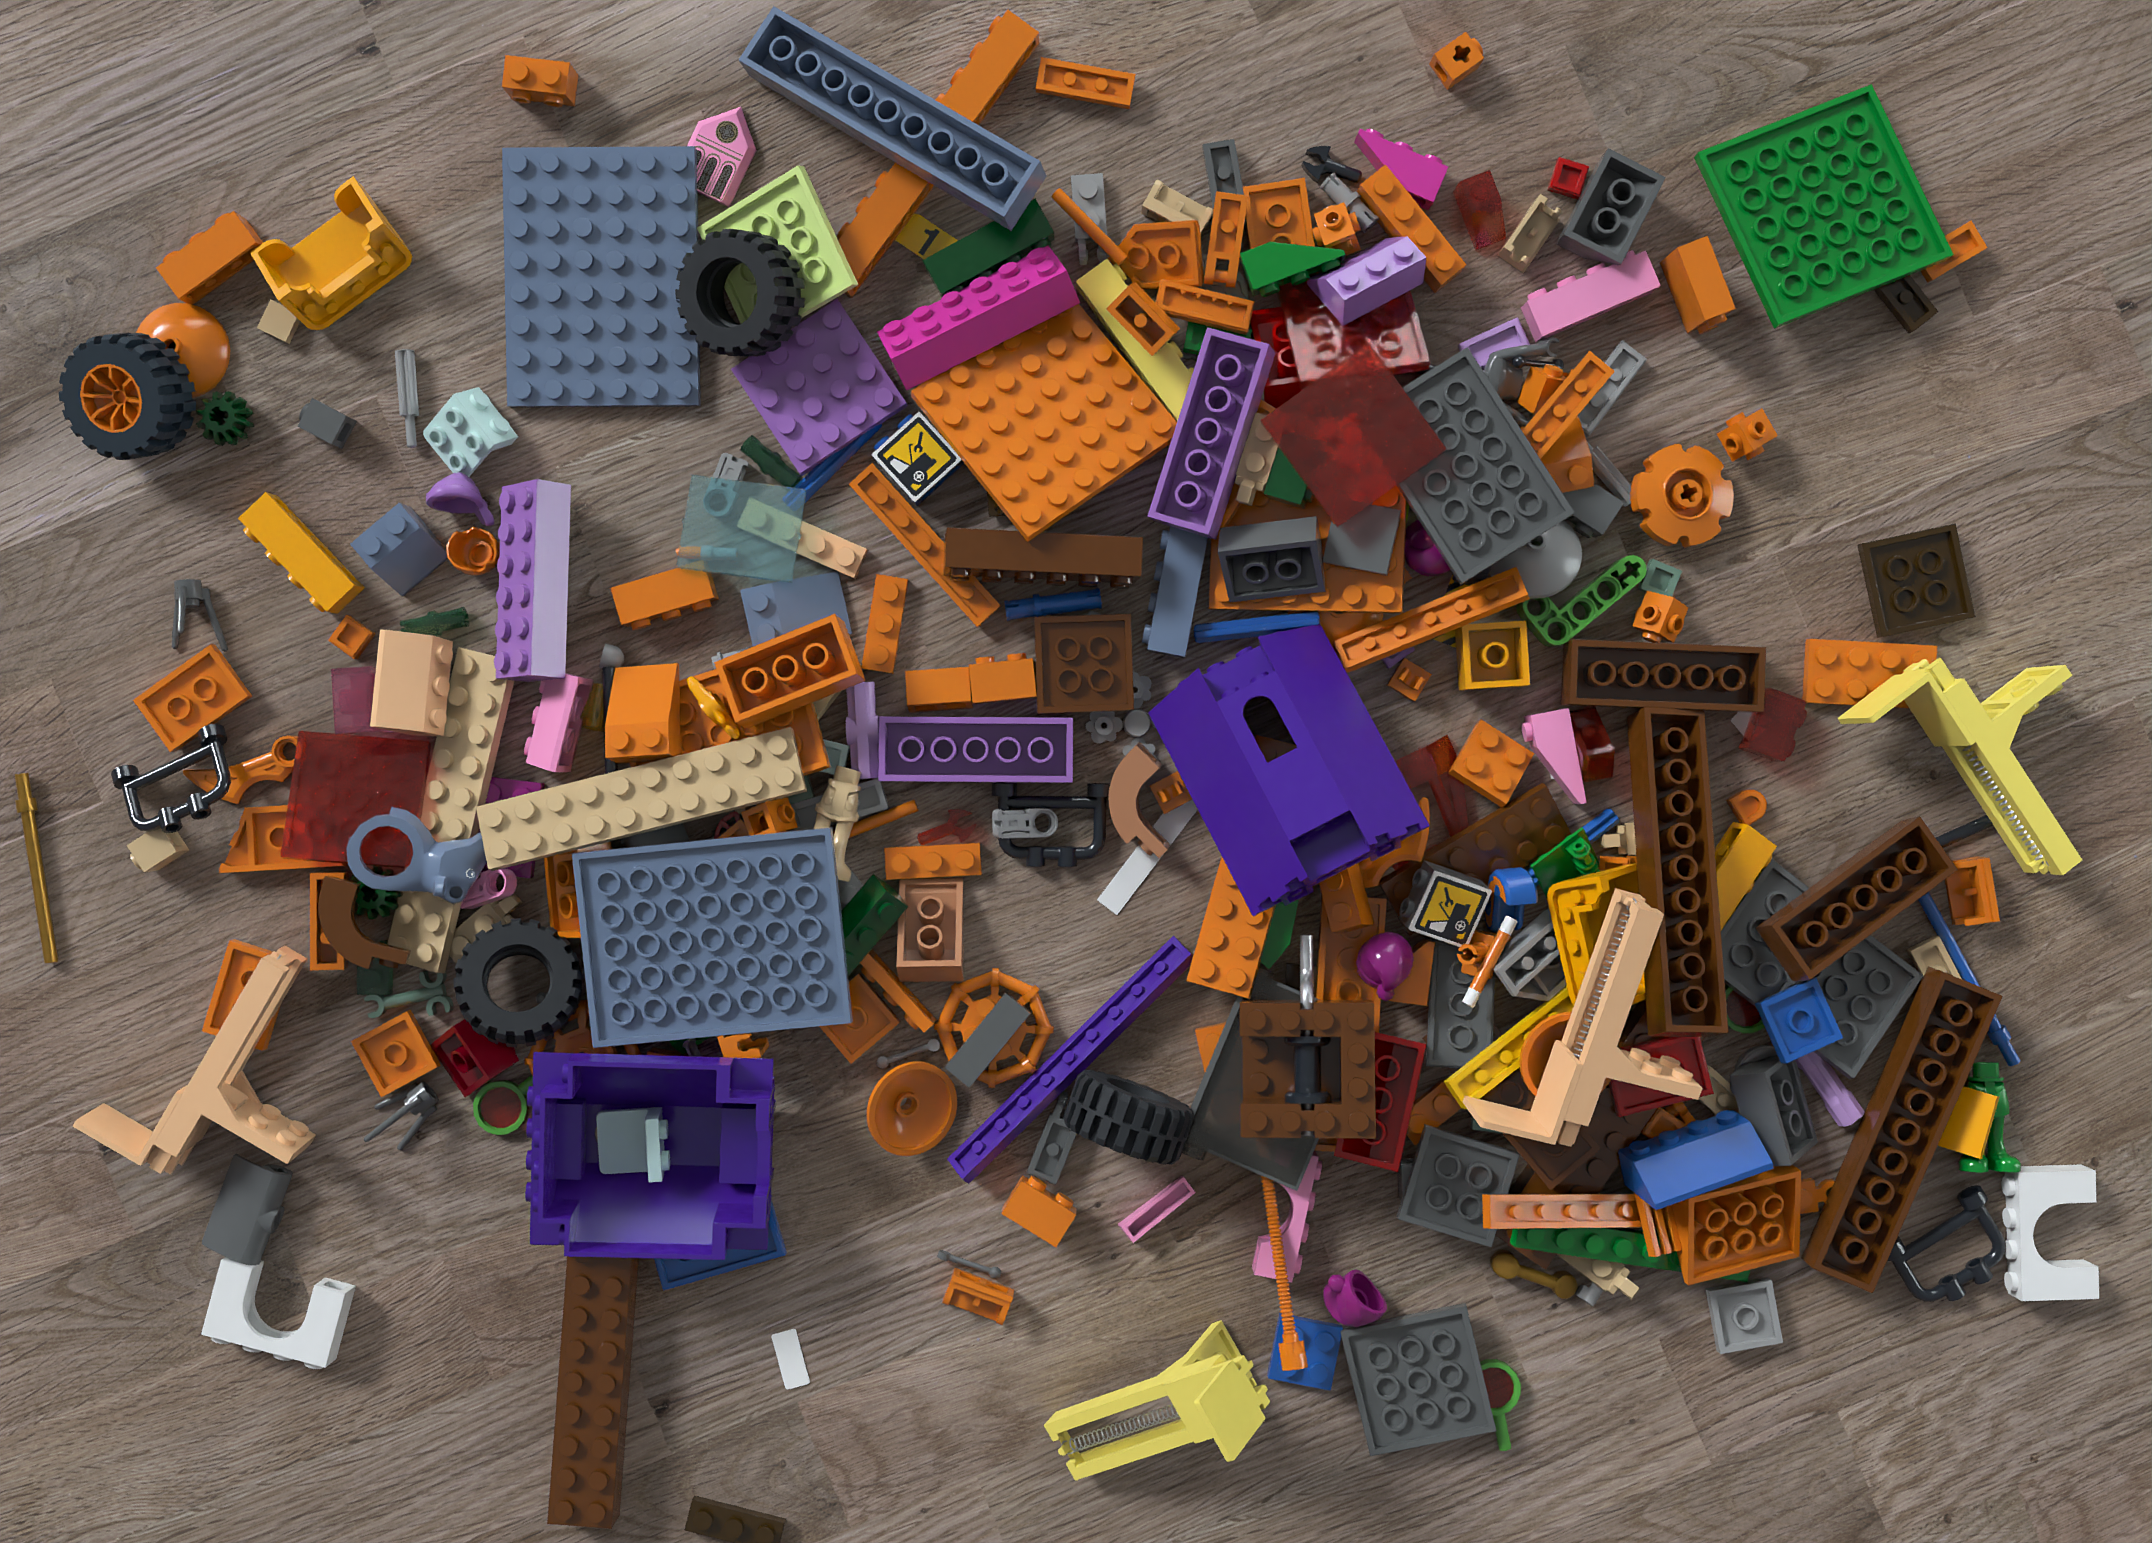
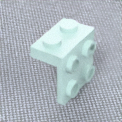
[423,387,518,477]
[596,1107,670,1182]

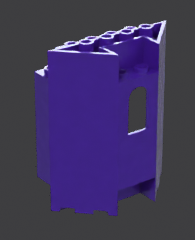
[1148,624,1430,917]
[525,1052,776,1260]

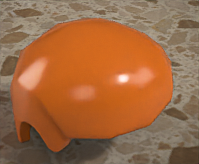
[446,526,500,576]

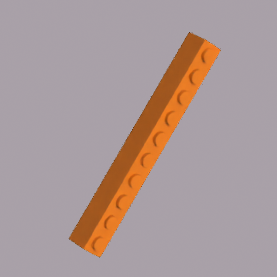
[837,10,1040,299]

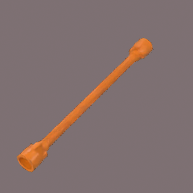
[1242,1089,1308,1371]

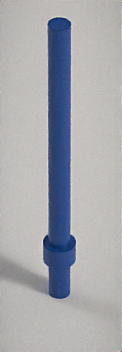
[1918,892,2021,1066]

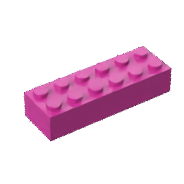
[877,245,1080,391]

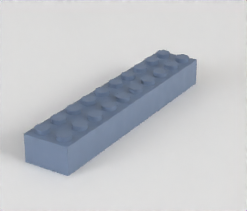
[739,6,1046,231]

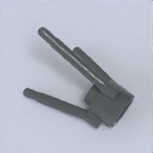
[171,579,228,652]
[364,1082,439,1150]

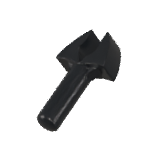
[1301,146,1362,183]

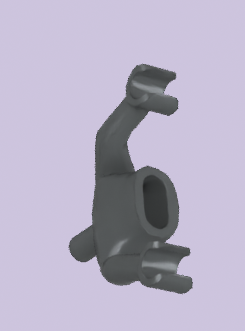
[1483,338,1560,427]

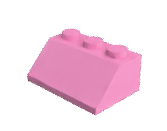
[524,673,593,772]

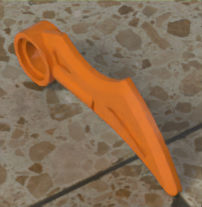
[183,735,309,804]
[1358,797,1430,888]

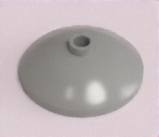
[1489,521,1582,598]

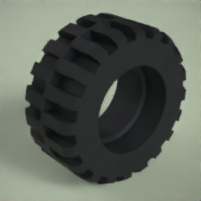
[675,229,805,357]
[453,918,582,1048]
[1063,1070,1194,1165]

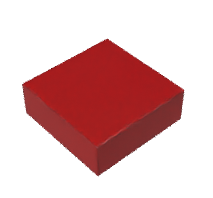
[1547,157,1590,200]

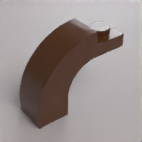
[318,876,411,969]

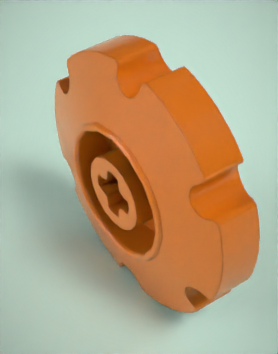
[1630,444,1734,548]

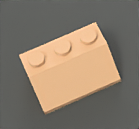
[370,630,453,736]

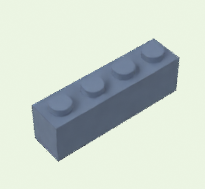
[1142,526,1208,658]

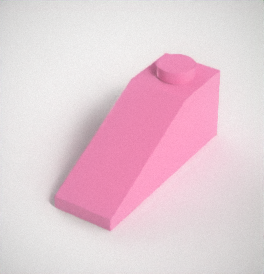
[1521,708,1587,804]

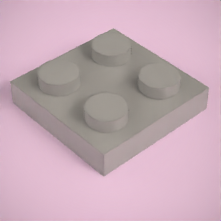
[1705,1277,1783,1354]

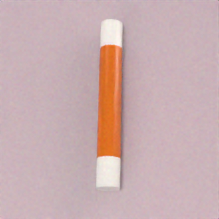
[1462,916,1518,1008]

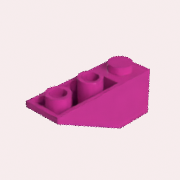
[1354,129,1448,210]

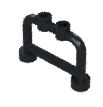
[111,724,231,833]
[992,782,1110,867]
[1887,1185,2006,1302]

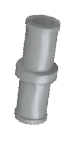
[1320,173,1379,233]

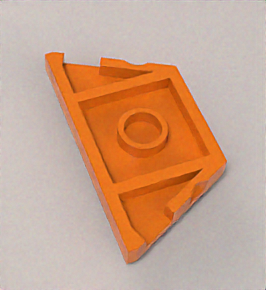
[219,804,347,873]

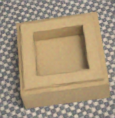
[257,299,300,344]

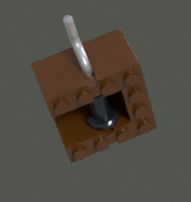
[1240,935,1376,1139]

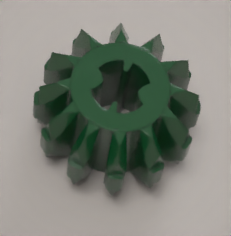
[196,391,255,446]
[350,865,403,919]

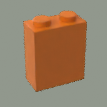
[1660,236,1736,335]

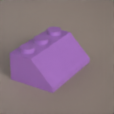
[1307,236,1426,325]

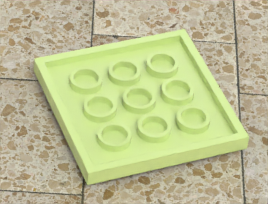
[697,165,858,324]

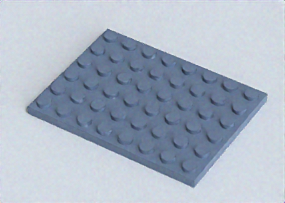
[502,146,701,408]
[572,827,853,1048]

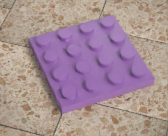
[731,299,908,476]

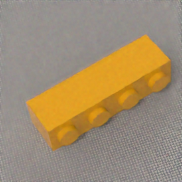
[238,492,365,614]
[1715,822,1777,930]

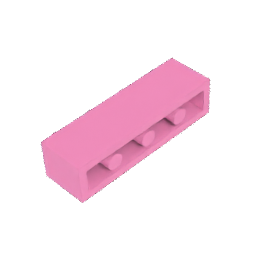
[1521,250,1661,343]

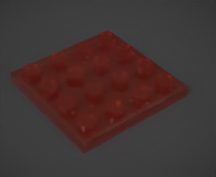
[1277,274,1430,389]
[1260,343,1446,528]
[280,731,431,868]

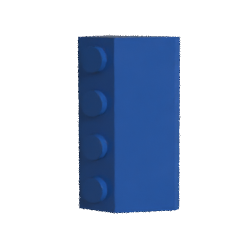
[1618,1110,1774,1210]

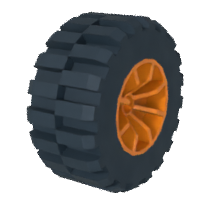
[59,333,196,460]

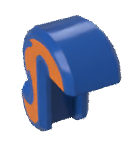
[1485,867,1538,933]

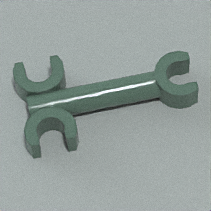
[364,970,454,1018]

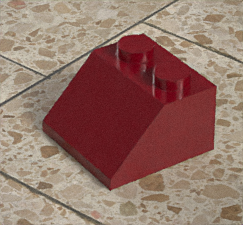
[430,1019,519,1098]

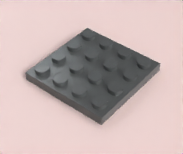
[1340,1303,1496,1456]

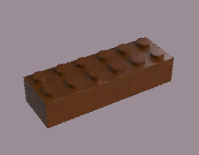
[943,528,1143,589]
[1561,639,1766,713]
[1756,816,1958,981]

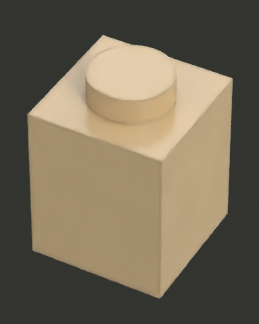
[127,828,189,872]

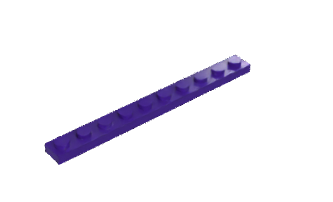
[947,935,1193,1184]

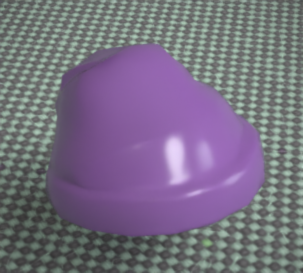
[426,472,494,526]

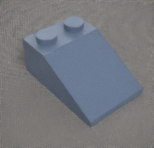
[740,572,853,646]

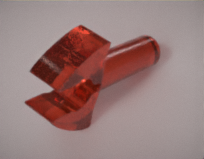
[917,809,977,845]

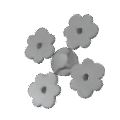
[1086,672,1157,759]

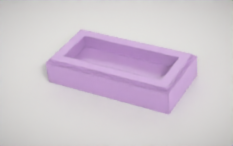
[1458,317,1530,369]

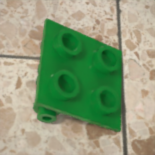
[1530,827,1600,898]

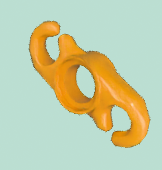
[687,676,740,740]

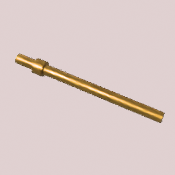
[15,773,58,964]

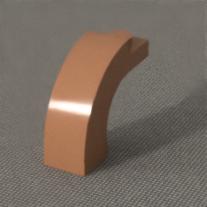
[1108,741,1170,858]

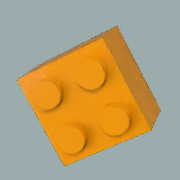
[1455,621,1530,690]

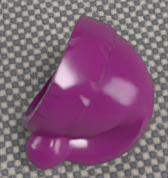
[1405,520,1451,576]
[1356,932,1414,1001]
[1323,1269,1387,1327]

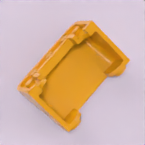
[250,176,412,330]
[1547,863,1646,1005]

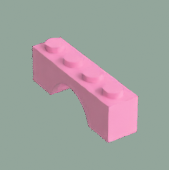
[1252,1143,1322,1283]

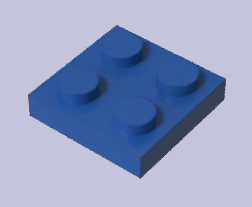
[1754,978,1843,1064]
[1267,1313,1343,1391]

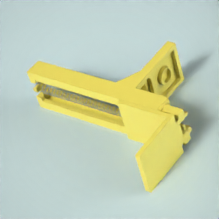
[1838,658,2082,875]
[1044,1320,1270,1481]

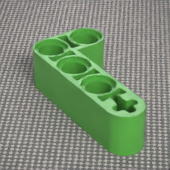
[1516,555,1647,647]

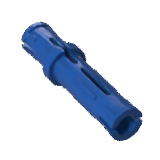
[1004,588,1102,621]

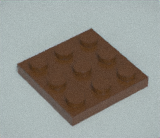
[1034,614,1134,714]

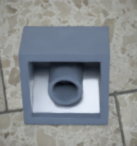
[350,503,448,596]

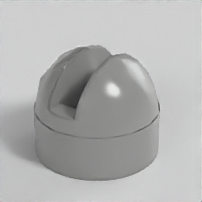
[599,644,624,669]

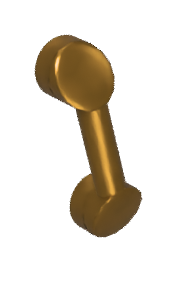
[1490,1250,1577,1299]

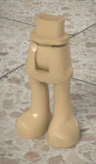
[813,765,861,882]

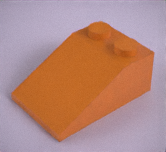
[605,663,681,764]

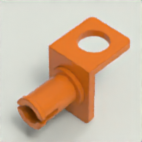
[1457,930,1511,979]

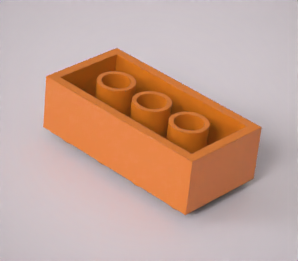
[714,614,866,729]

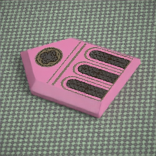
[687,107,757,208]

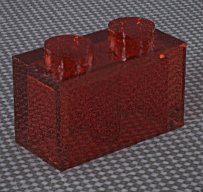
[1739,688,1807,762]

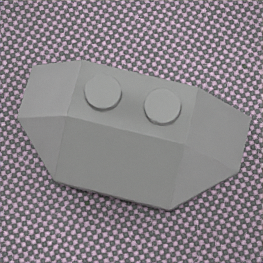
[1494,908,1566,1001]

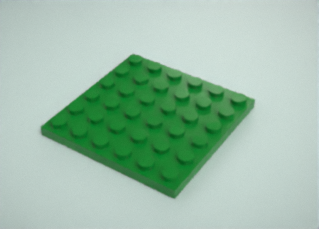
[1694,84,1954,329]

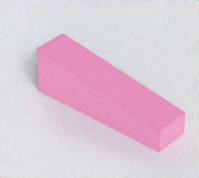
[1118,1176,1196,1243]

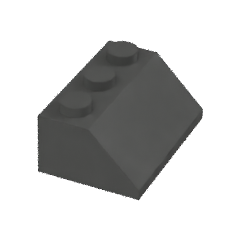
[1556,148,1666,265]
[1218,516,1326,602]
[1729,1055,1818,1166]

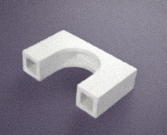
[2001,1164,2099,1301]
[201,1257,356,1369]

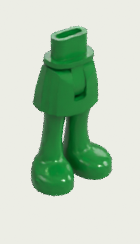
[1958,1062,2021,1173]

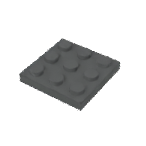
[1396,1124,1520,1247]

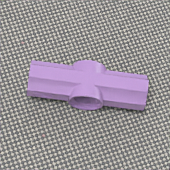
[846,682,879,779]

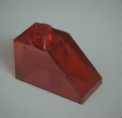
[1453,170,1506,251]
[1569,707,1615,783]

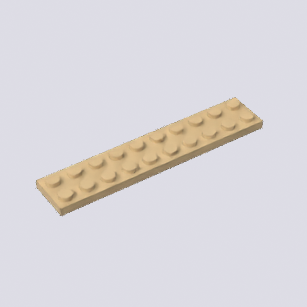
[387,647,514,973]
[476,727,807,871]

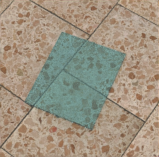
[676,475,807,583]

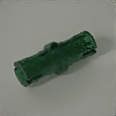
[740,435,802,492]
[400,607,470,636]

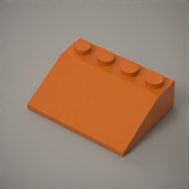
[1672,1164,1801,1286]

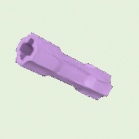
[1795,1052,1865,1127]

